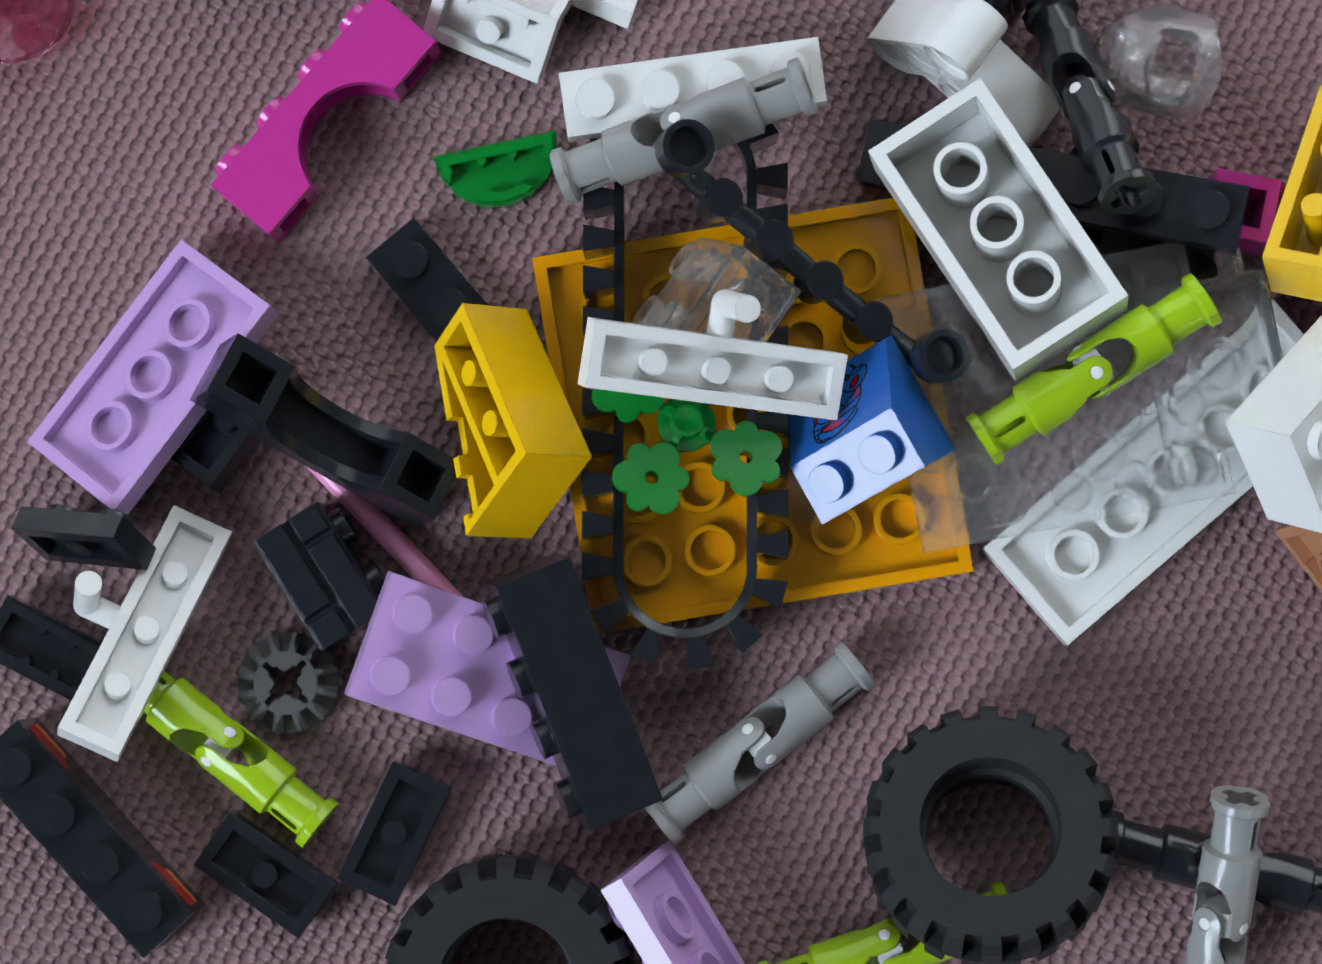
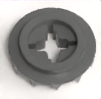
[236,632,339,733]

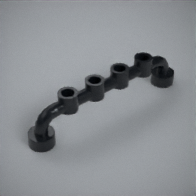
[655,119,970,385]

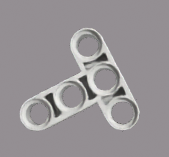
[866,0,1060,147]

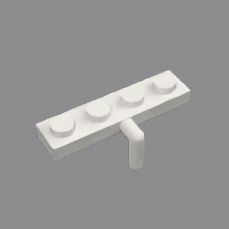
[559,37,827,174]
[578,289,848,420]
[57,505,232,762]

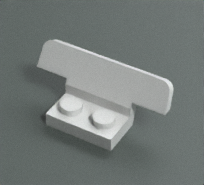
[423,0,639,84]

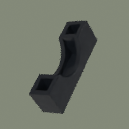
[190,333,456,526]

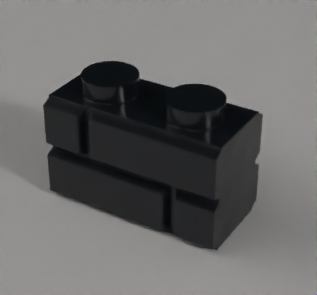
[253,502,386,652]

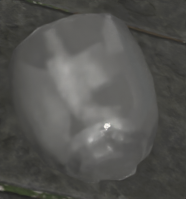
[1095,7,1222,119]

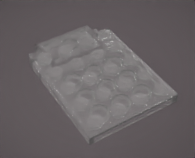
[874,243,1283,553]

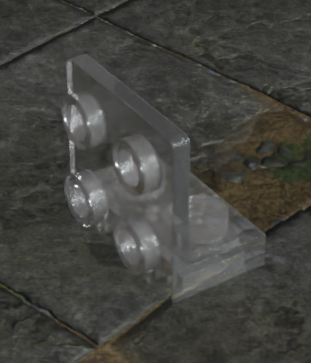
[632,237,801,342]

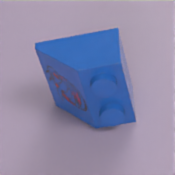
[788,335,956,524]

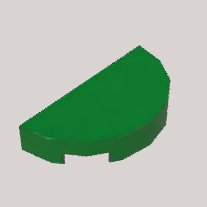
[433,130,557,209]

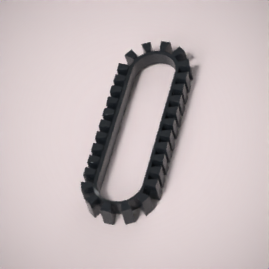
[582,123,788,670]

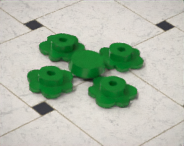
[591,331,782,515]

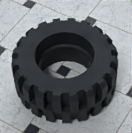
[863,706,1119,964]
[385,853,634,964]

